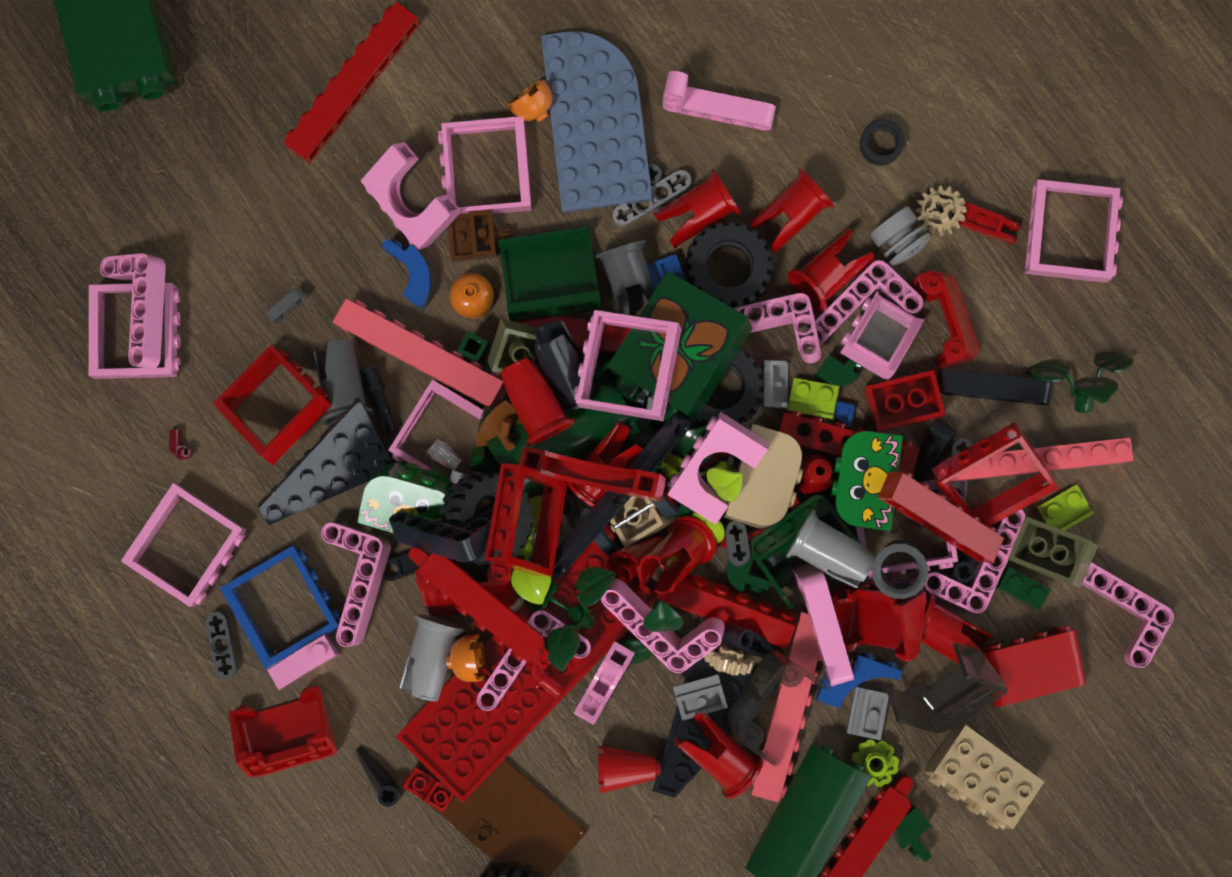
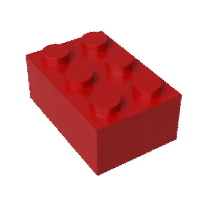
[863,370,946,433]

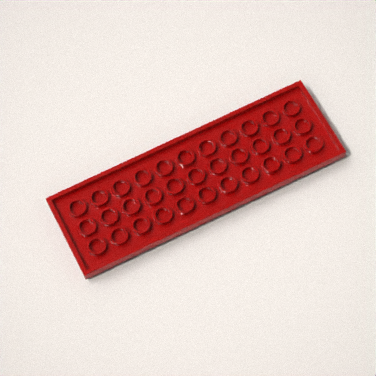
[395,540,657,803]

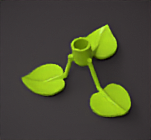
[661,453,743,544]
[511,495,551,605]

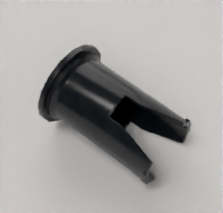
[535,321,601,412]

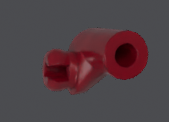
[169,429,191,461]

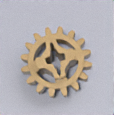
[916,186,967,236]
[704,642,755,675]

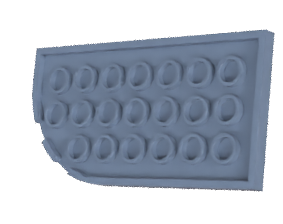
[541,31,653,213]

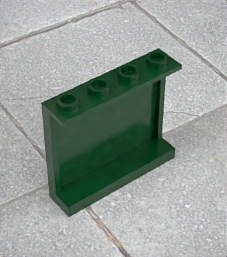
[498,226,601,322]

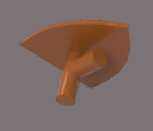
[475,400,521,451]

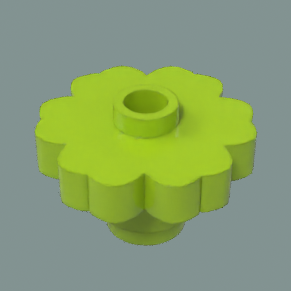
[851,739,899,787]

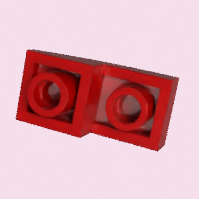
[401,766,454,813]

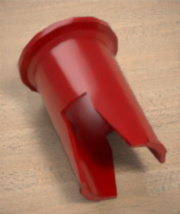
[747,168,835,254]
[653,169,741,249]
[787,229,875,313]
[500,358,575,447]
[567,422,644,507]
[638,515,717,595]
[920,593,993,673]
[674,711,763,799]

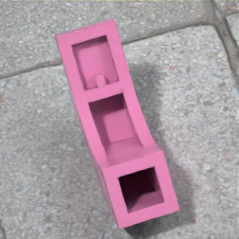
[573,641,635,725]

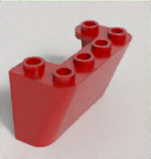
[982,625,1086,707]

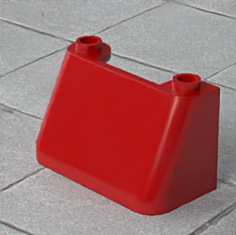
[910,271,980,371]
[415,563,517,616]
[830,581,926,661]
[228,686,337,777]

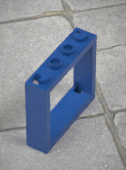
[220,546,341,669]

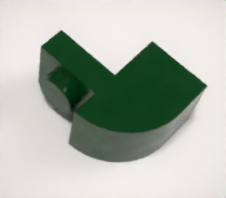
[457,331,490,365]
[814,355,861,388]
[725,551,771,593]
[894,805,932,862]

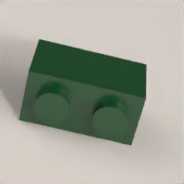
[995,567,1051,610]

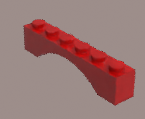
[519,446,666,502]

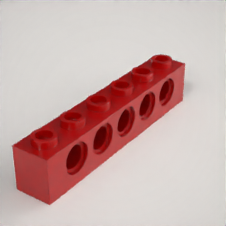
[778,410,919,475]

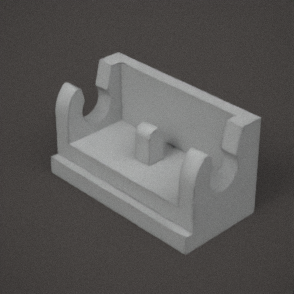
[762,360,788,409]

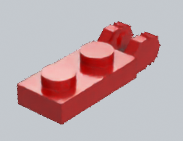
[958,202,1021,244]

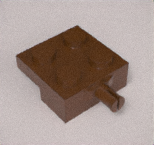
[448,209,511,262]

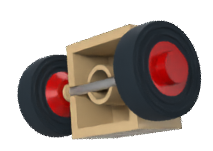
[594,482,680,555]

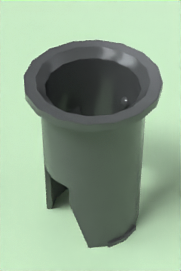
[595,240,655,315]
[313,340,374,426]
[872,540,928,599]

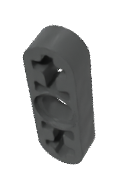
[205,612,238,679]

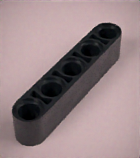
[938,369,1052,405]

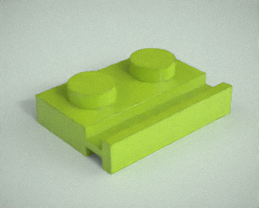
[787,378,840,420]
[1035,484,1094,531]

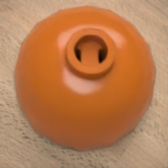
[507,79,553,122]
[449,273,495,319]
[446,634,487,682]

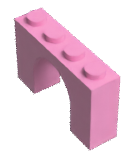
[361,142,462,250]
[667,412,769,525]

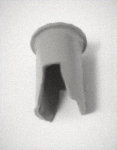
[786,509,876,588]
[400,614,466,701]

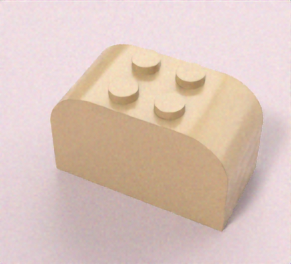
[723,424,803,528]

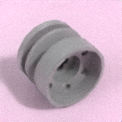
[869,206,932,267]

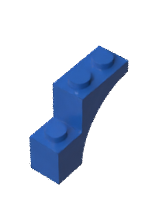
[815,652,903,708]

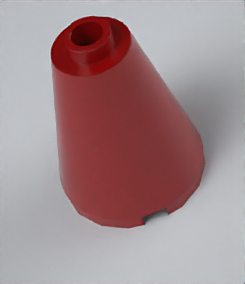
[794,452,838,498]
[607,536,663,593]
[598,745,660,793]

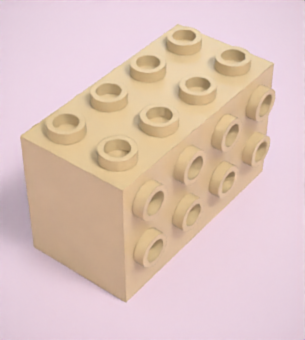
[924,725,1044,830]

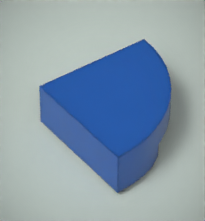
[834,401,856,428]

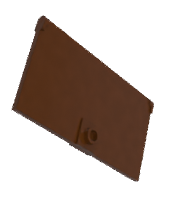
[427,760,587,877]

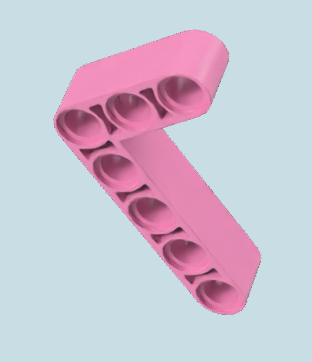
[663,71,776,131]
[100,253,166,369]
[807,260,923,349]
[733,293,821,363]
[922,510,1025,613]
[321,523,391,647]
[1082,562,1174,668]
[792,563,854,687]
[601,579,725,673]
[477,610,591,711]

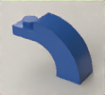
[381,238,432,311]

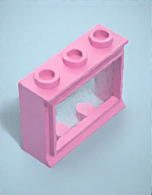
[840,292,925,381]

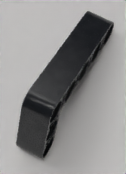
[389,506,494,562]

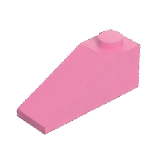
[267,635,340,690]

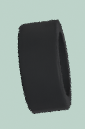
[859,120,904,166]

